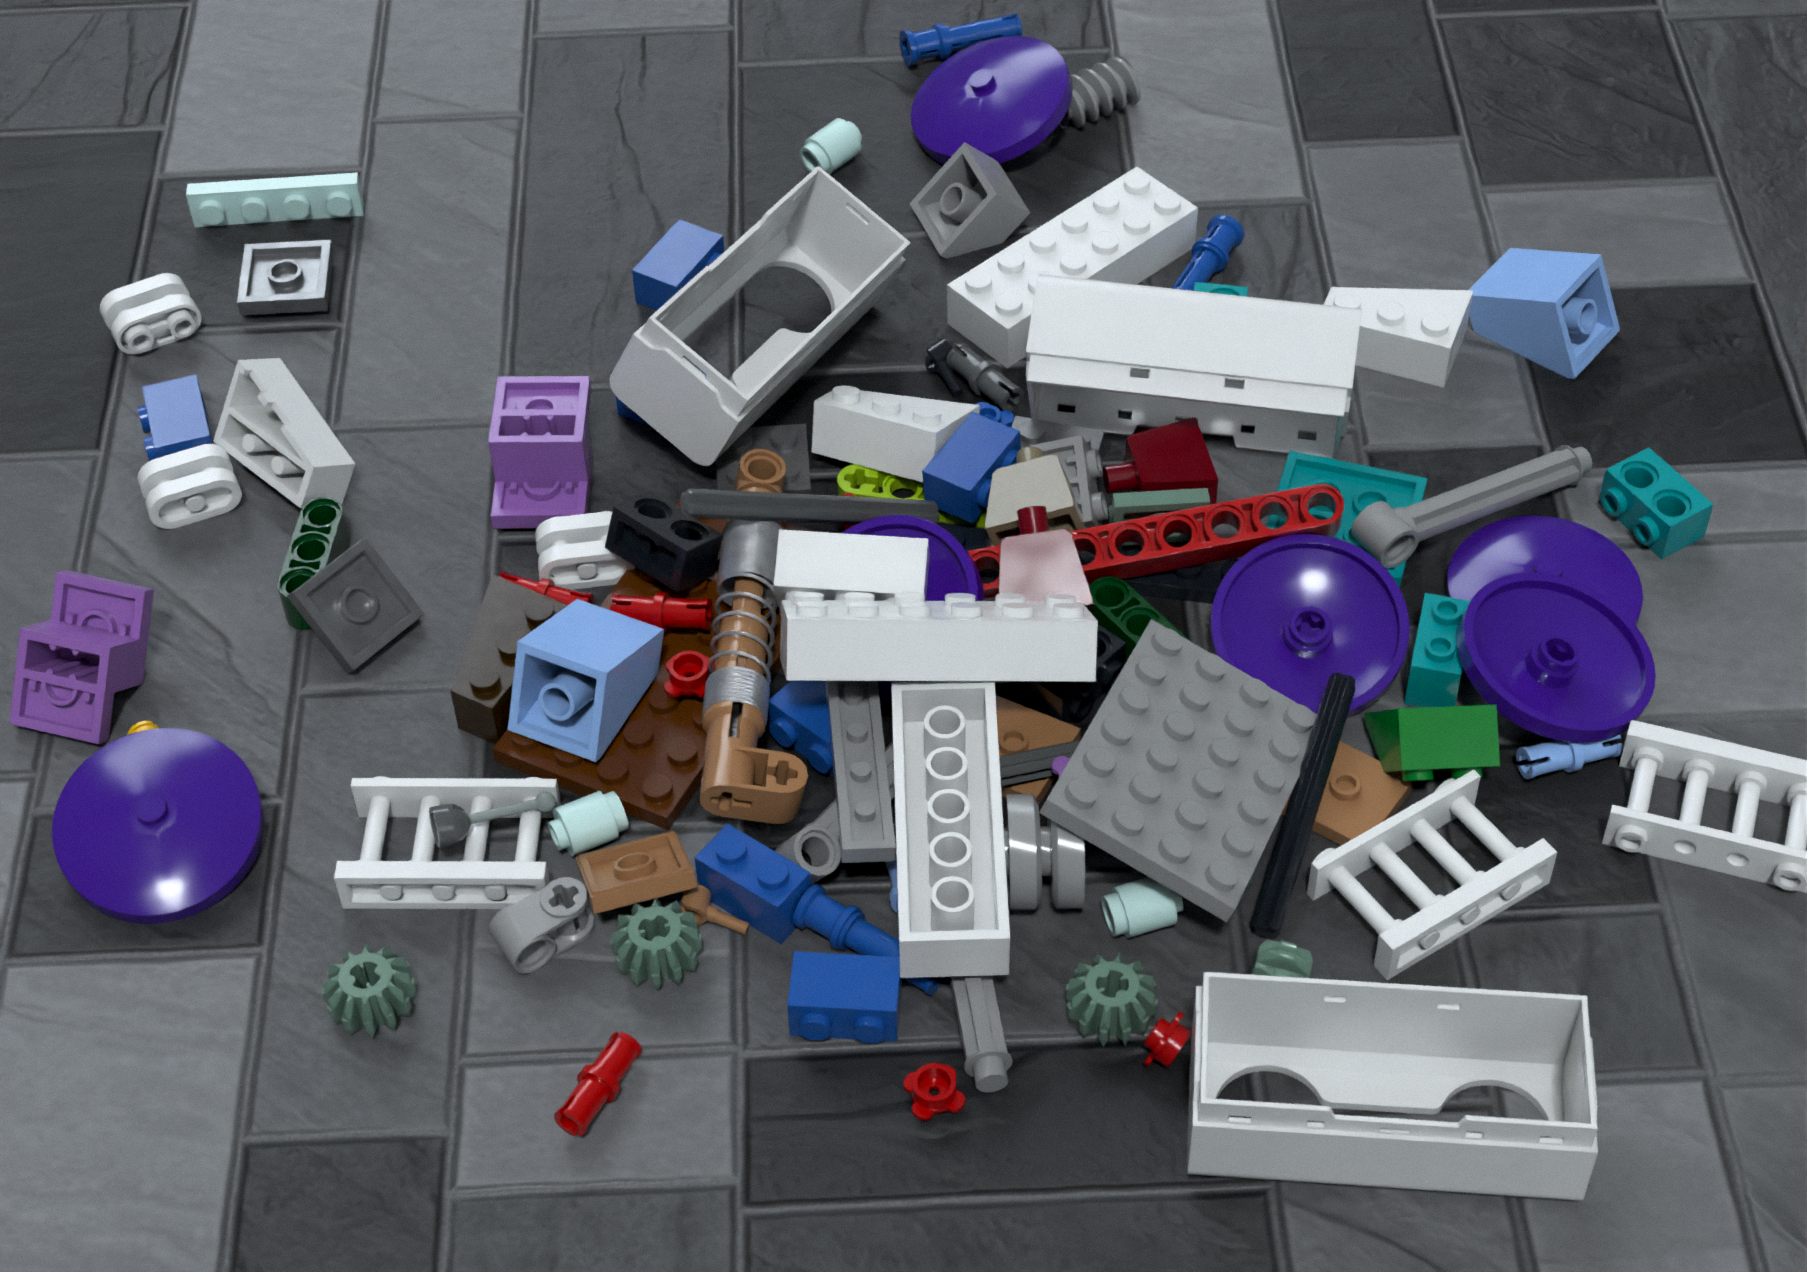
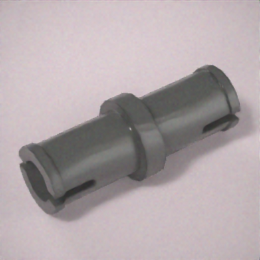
[946,343,1025,413]

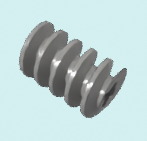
[1060,56,1141,128]

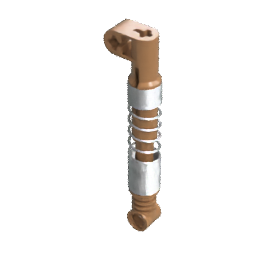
[700,449,808,824]

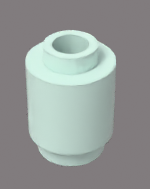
[799,118,862,174]
[548,791,629,857]
[1101,877,1183,938]

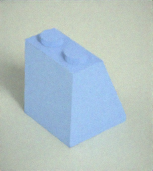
[1469,248,1620,379]
[508,599,664,762]

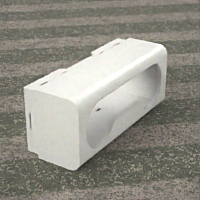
[609,166,911,466]
[1026,274,1362,460]
[1187,972,1598,1201]

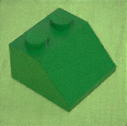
[1364,704,1500,781]

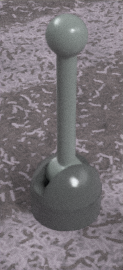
[429,792,556,848]

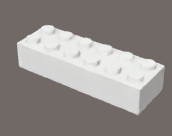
[947,167,1198,368]
[780,592,1098,682]
[891,681,1010,978]

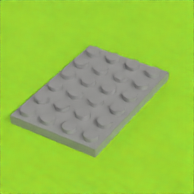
[1039,619,1317,922]

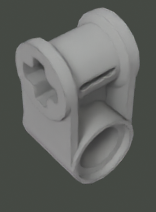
[489,877,595,974]

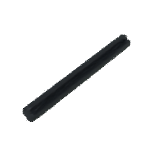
[1251,672,1356,939]

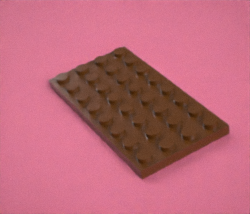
[493,487,815,831]

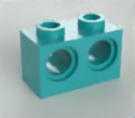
[1598,447,1714,559]
[1404,593,1471,707]

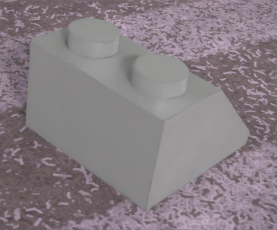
[909,142,1030,259]

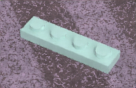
[186,172,364,227]

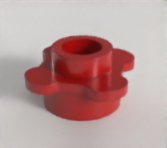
[664,650,715,697]
[1143,1011,1192,1068]
[903,1063,965,1121]

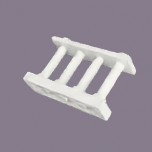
[1602,720,1807,893]
[1307,770,1557,980]
[334,776,561,909]

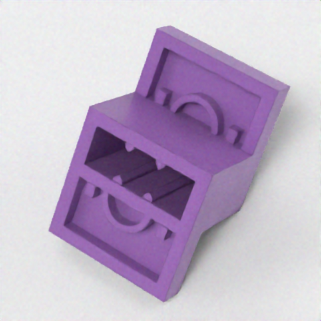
[488,376,593,529]
[9,570,154,744]

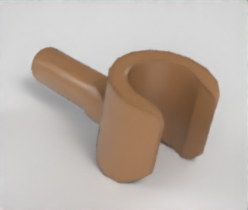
[681,884,750,935]

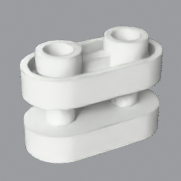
[100,273,202,354]
[137,444,242,529]
[535,511,635,590]

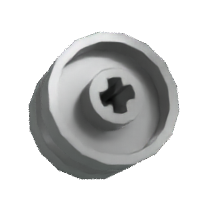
[1004,794,1085,910]

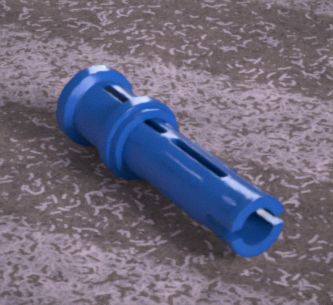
[899,13,1022,66]
[1172,214,1245,291]
[792,884,945,996]

